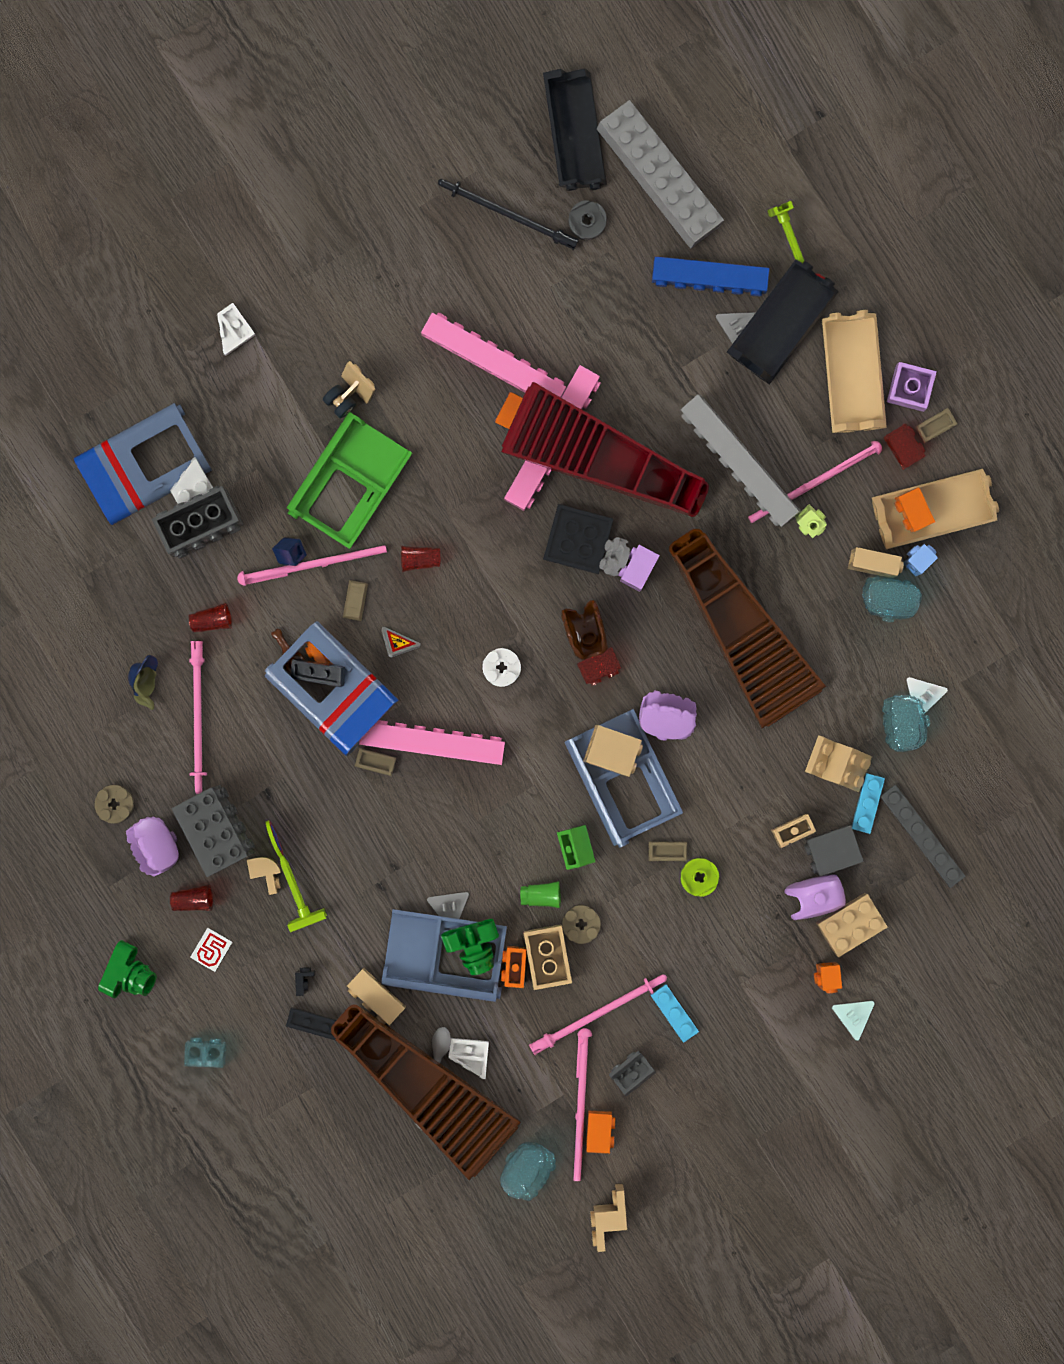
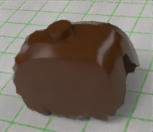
[561,600,608,660]

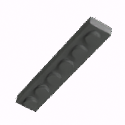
[880,785,966,888]

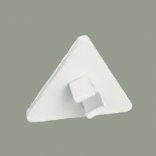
[906,677,948,718]

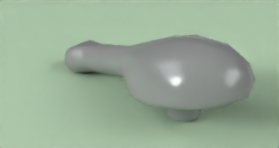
[432,1027,451,1063]

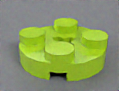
[680,858,719,897]

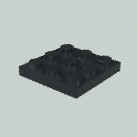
[543,504,613,575]

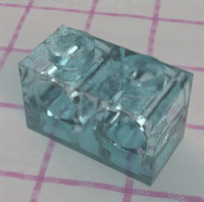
[184,1037,226,1068]

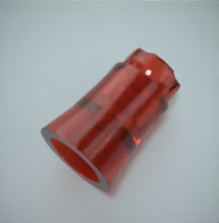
[401,546,441,572]
[189,602,232,632]
[170,884,213,911]

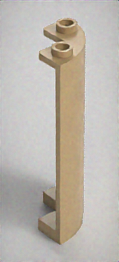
[822,310,887,433]
[872,469,999,549]

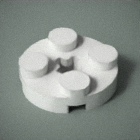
[483,648,521,687]

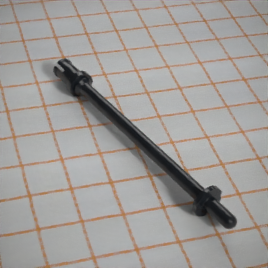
[438,179,579,250]

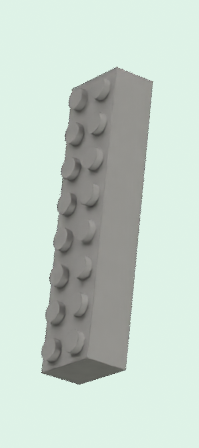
[597,100,724,249]
[681,394,801,527]

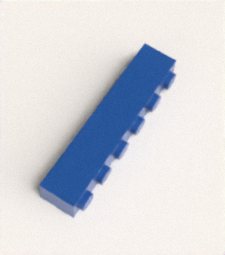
[652,257,769,296]

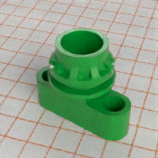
[441,919,499,975]
[98,940,157,998]

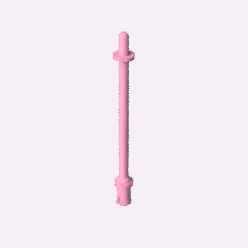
[189,641,207,794]
[529,975,667,1055]

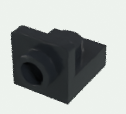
[295,967,316,996]

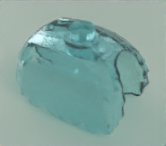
[862,576,922,622]
[882,695,930,752]
[500,1142,556,1201]

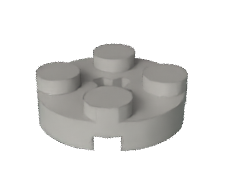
[599,537,630,576]

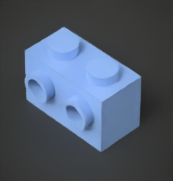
[904,544,938,576]

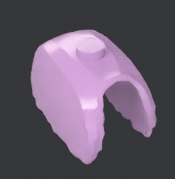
[639,690,697,740]
[126,817,179,876]
[784,874,846,920]

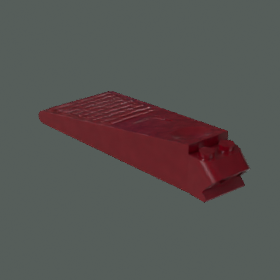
[501,382,709,517]

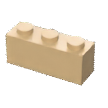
[347,968,406,1025]

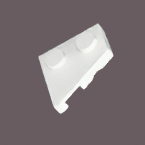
[217,303,255,356]
[170,457,213,504]
[449,1038,489,1079]

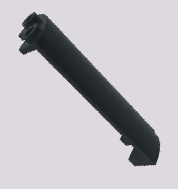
[543,68,607,191]
[727,259,839,385]

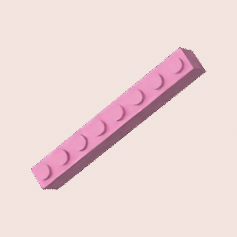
[421,313,566,397]
[504,365,601,511]
[359,720,505,765]

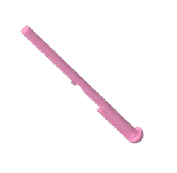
[748,441,882,523]
[237,545,387,586]
[573,1028,592,1181]

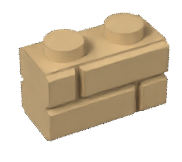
[771,814,816,848]

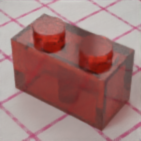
[883,423,926,470]
[577,647,621,686]

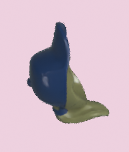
[128,655,158,710]

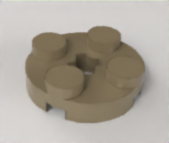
[95,785,134,823]
[562,905,601,944]

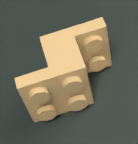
[805,735,872,792]
[590,1184,627,1252]

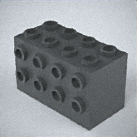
[152,486,244,559]
[171,785,255,877]

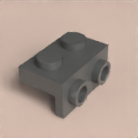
[609,1051,656,1097]

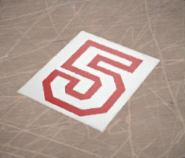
[190,928,232,972]

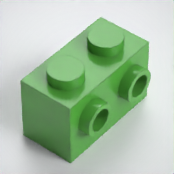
[557,825,595,870]

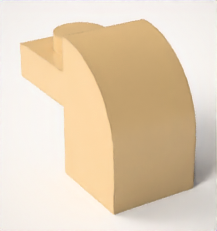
[247,857,282,895]

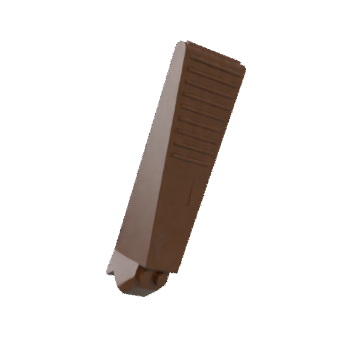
[669,529,826,728]
[331,1004,521,1181]

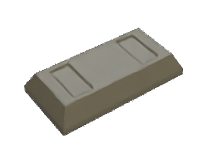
[915,408,958,443]
[343,580,368,621]
[355,748,396,776]
[649,842,687,861]

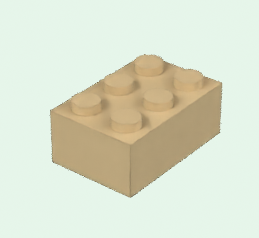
[816,893,887,957]
[524,924,572,990]

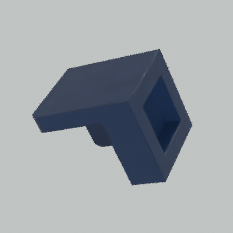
[272,538,307,566]

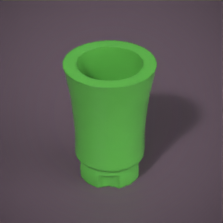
[520,881,561,908]

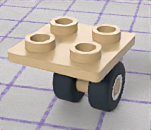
[323,361,376,419]

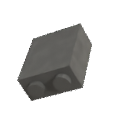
[804,825,864,877]

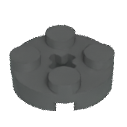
[568,200,607,240]

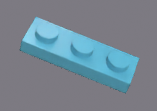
[851,773,885,834]
[650,984,699,1043]

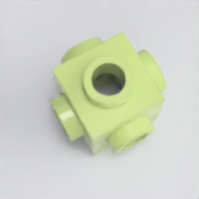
[795,504,827,538]

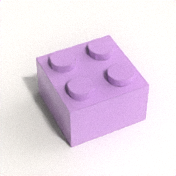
[887,362,937,412]
[618,545,660,592]

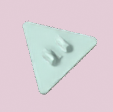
[832,1001,874,1040]

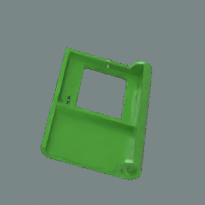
[287,412,412,549]

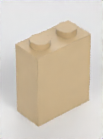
[848,547,904,578]
[583,725,643,777]

